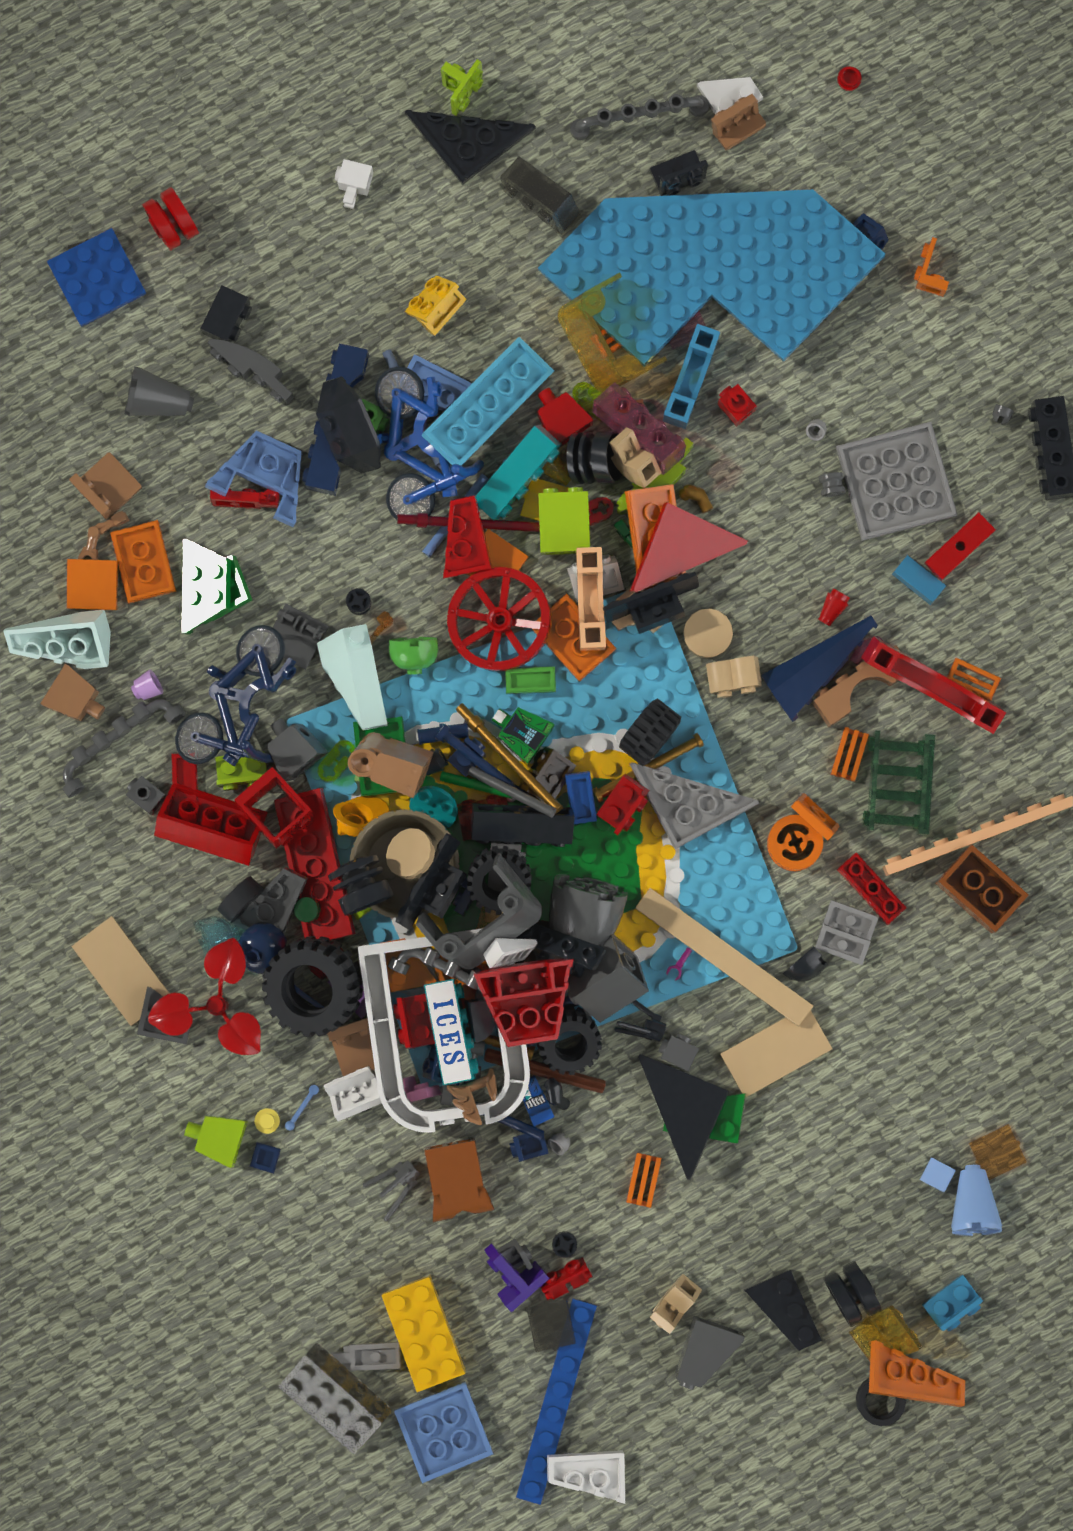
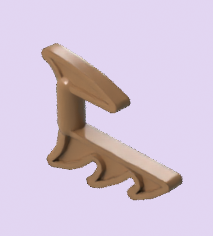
[447,1069,497,1125]

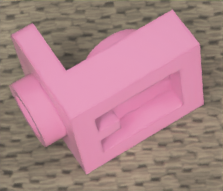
[403,1076,441,1102]

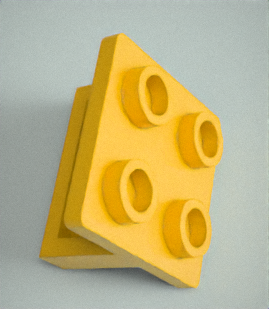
[405,276,467,336]

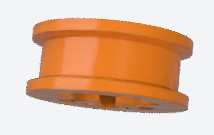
[767,815,823,871]

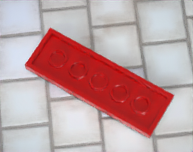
[274,788,356,941]

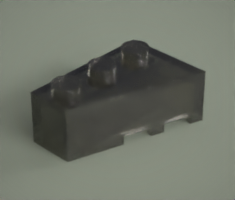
[500,156,582,238]

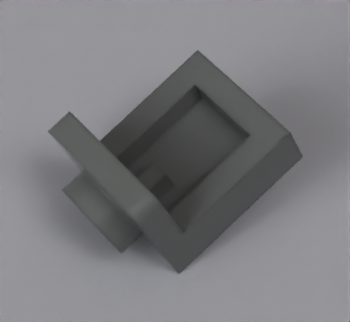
[497,1239,533,1276]

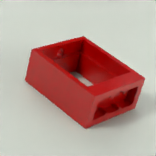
[234,767,314,849]

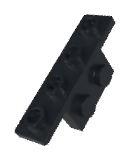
[603,572,699,634]
[396,833,467,930]
[515,924,606,978]

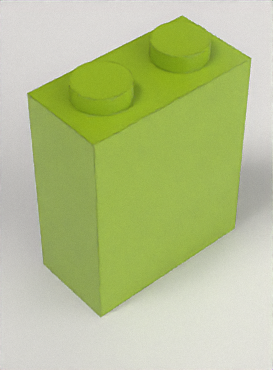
[538,487,590,555]

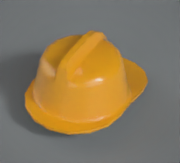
[333,796,389,837]

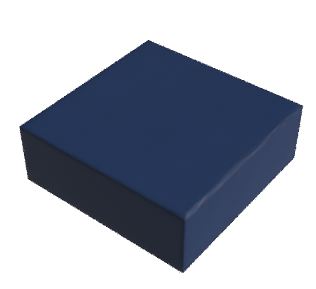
[249,1142,281,1174]

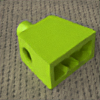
[184,1116,248,1168]

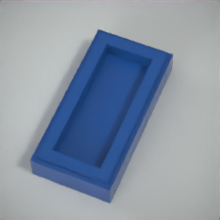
[565,771,597,824]

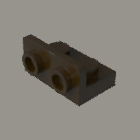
[519,746,577,803]

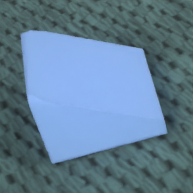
[920,1157,956,1192]

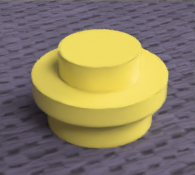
[254,1108,280,1134]

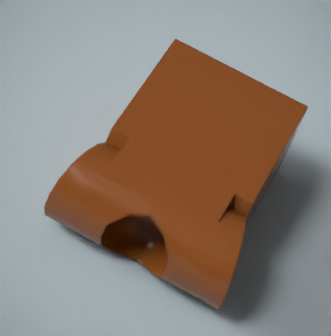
[424,1138,495,1222]

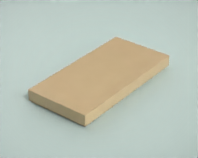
[71,916,170,1026]
[720,1010,832,1098]

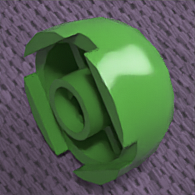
[389,637,438,674]

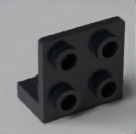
[650,150,708,196]

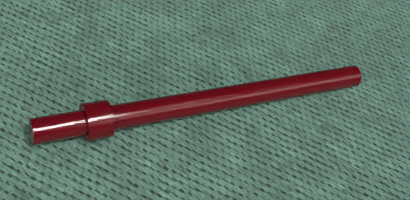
[397,513,540,532]

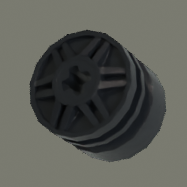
[566,431,622,485]
[328,855,394,916]

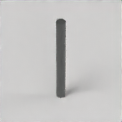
[468,766,556,818]

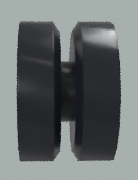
[823,1260,882,1327]

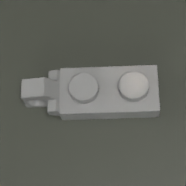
[330,1342,402,1371]

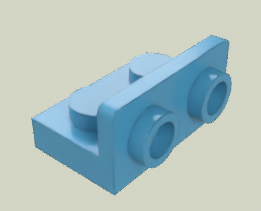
[922,1275,983,1332]

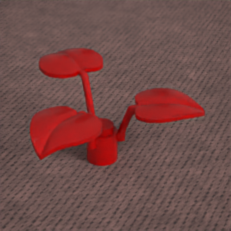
[148,938,261,1055]

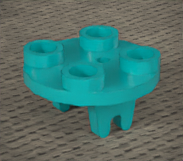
[409,786,458,830]

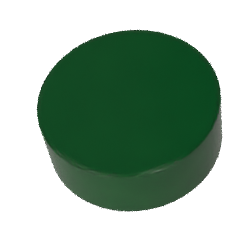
[294,897,321,922]

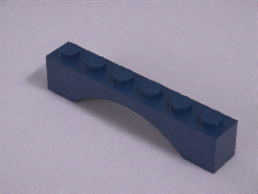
[302,343,369,496]

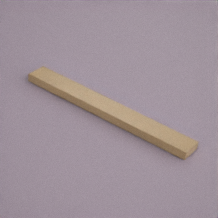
[635,888,813,1026]

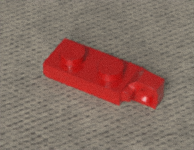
[210,488,280,509]

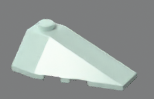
[3,610,111,669]
[317,624,387,730]

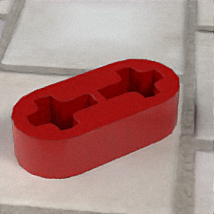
[588,497,614,527]

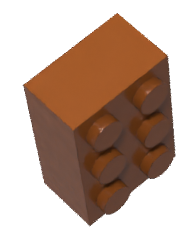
[935,845,1029,934]

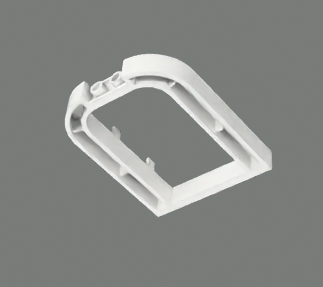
[358,929,530,1133]

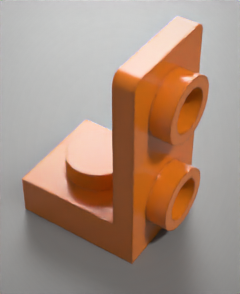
[913,237,949,297]

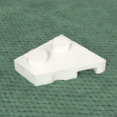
[697,77,763,114]

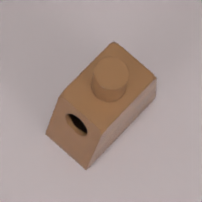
[40,664,105,721]

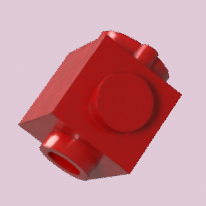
[718,384,757,427]

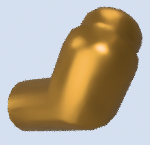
[679,484,713,514]

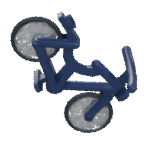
[175,625,296,766]

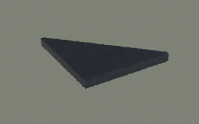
[405,110,536,185]
[638,1054,729,1181]

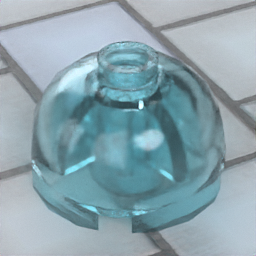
[195,916,240,956]

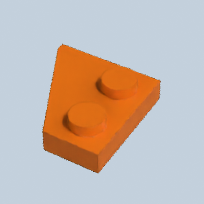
[382,938,437,993]

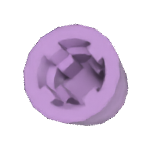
[131,669,163,700]

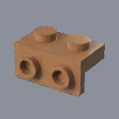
[711,94,766,150]

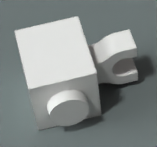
[335,159,373,209]

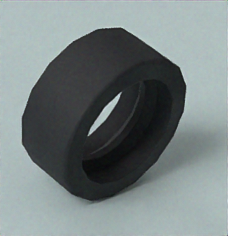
[217,876,264,923]
[856,1378,906,1426]

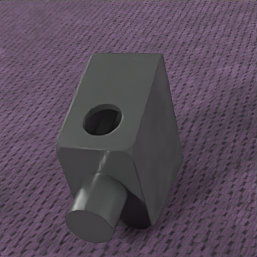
[268,718,329,781]

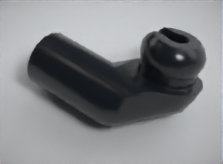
[544,1078,570,1110]

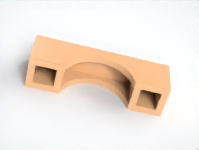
[576,547,606,651]

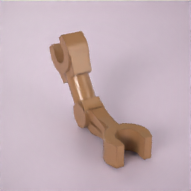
[78,510,130,560]

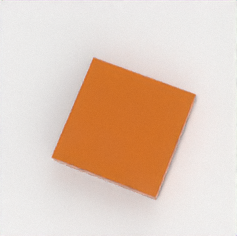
[67,559,118,610]
[791,793,840,841]

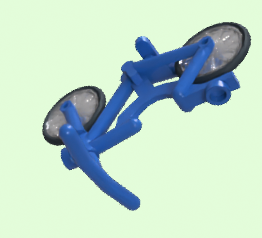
[375,366,484,525]

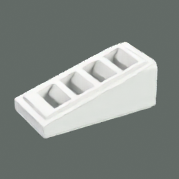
[483,938,538,968]

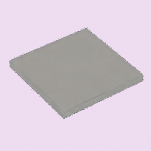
[836,422,957,541]

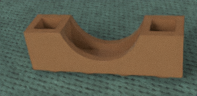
[812,645,899,727]

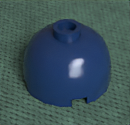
[238,923,287,974]

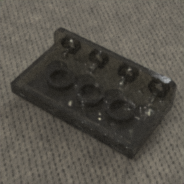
[278,1343,392,1454]

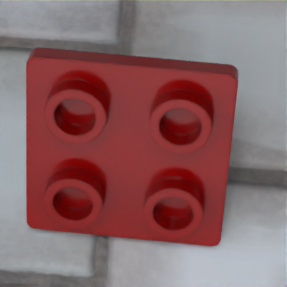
[393,994,435,1049]

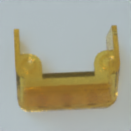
[557,272,667,394]

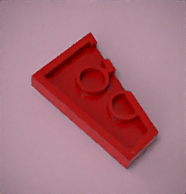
[443,495,492,579]

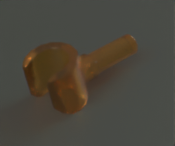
[370,611,393,645]

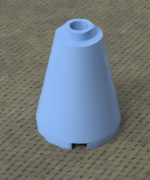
[951,1165,1002,1236]

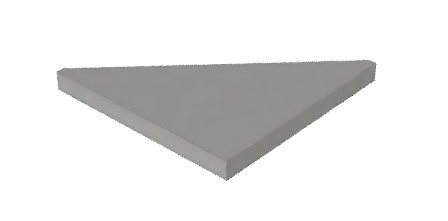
[629,762,760,849]

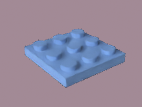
[394,1381,494,1483]

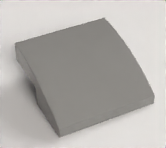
[815,900,879,965]

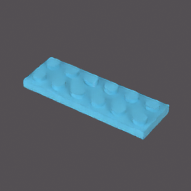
[421,337,554,466]

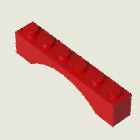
[861,636,1006,734]

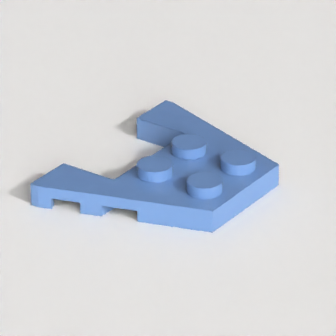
[205,431,302,527]

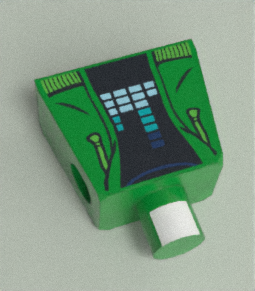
[492,707,554,766]

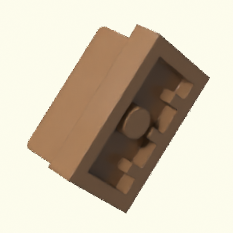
[69,452,142,520]
[327,1018,375,1076]

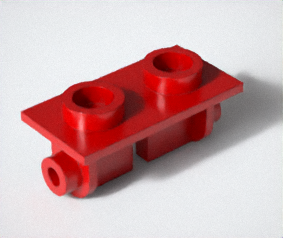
[541,1258,593,1300]

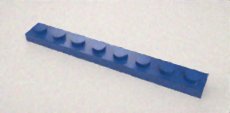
[516,1298,597,1505]

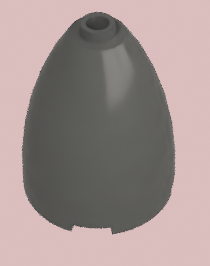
[549,874,628,977]

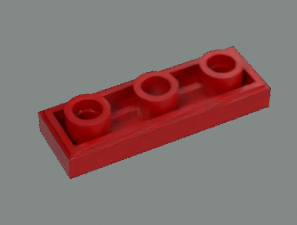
[924,512,996,581]
[837,852,907,925]

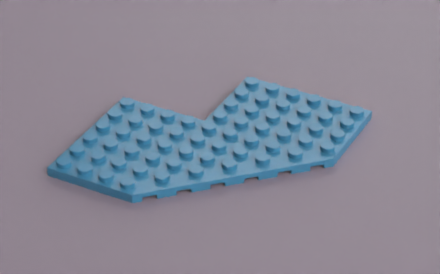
[538,189,885,367]

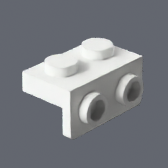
[324,1066,382,1121]

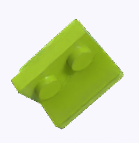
[441,59,484,116]

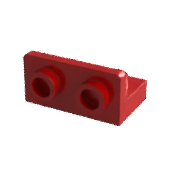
[596,774,650,835]

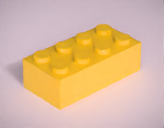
[381,1275,466,1392]

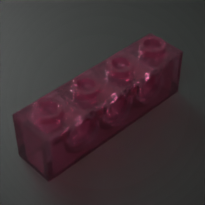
[593,382,686,475]

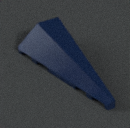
[761,615,878,722]

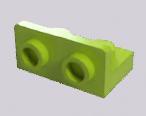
[215,751,267,791]

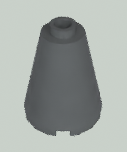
[124,367,194,416]

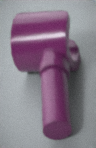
[666,947,692,981]

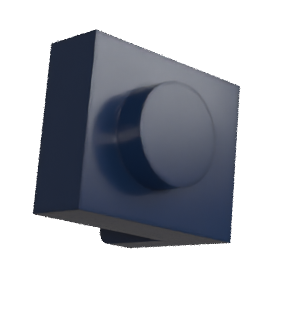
[509,1129,549,1162]

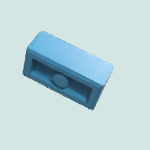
[892,555,946,605]

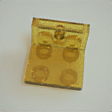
[849,1305,923,1361]

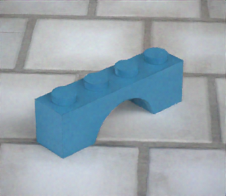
[663,324,720,430]

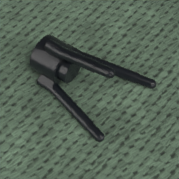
[614,1000,666,1042]

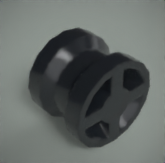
[346,588,372,615]
[552,1231,577,1258]

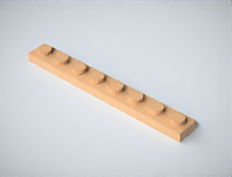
[883,794,1073,876]

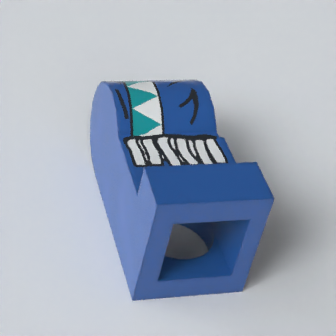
[523,1075,554,1126]

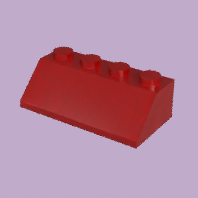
[154,783,268,866]

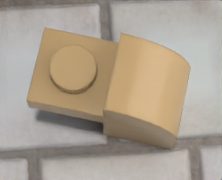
[609,427,661,488]
[650,1274,702,1334]

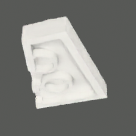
[547,1450,625,1504]

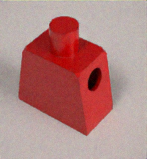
[538,387,593,446]

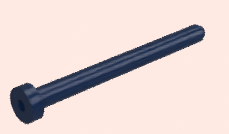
[434,724,531,806]

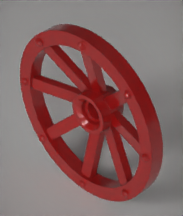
[447,567,551,671]

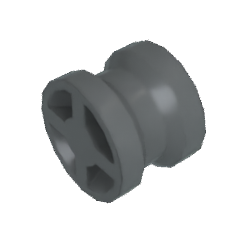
[819,472,846,497]

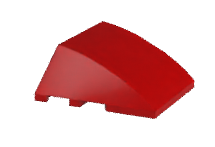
[473,959,574,1047]

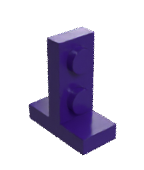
[484,1243,550,1312]

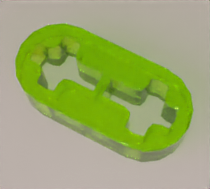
[572,382,613,421]
[317,740,355,783]

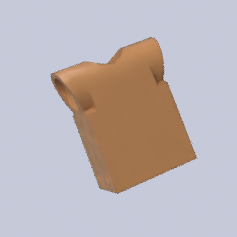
[348,732,434,798]

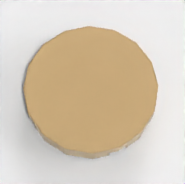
[683,608,733,659]
[386,828,435,879]

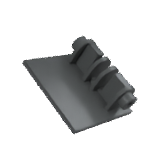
[262,604,329,670]

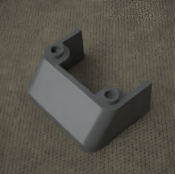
[416,853,542,969]

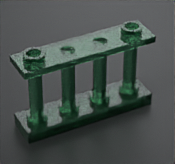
[862,730,935,836]

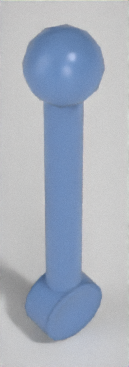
[285,1085,319,1131]

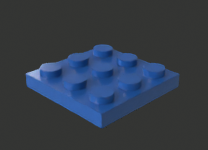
[47,228,146,327]

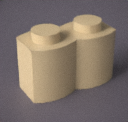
[706,656,762,698]

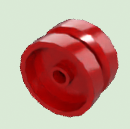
[142,187,199,251]

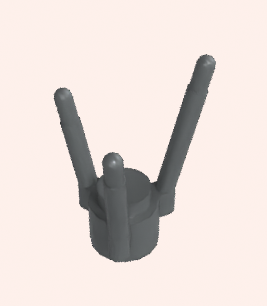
[363,1160,420,1221]

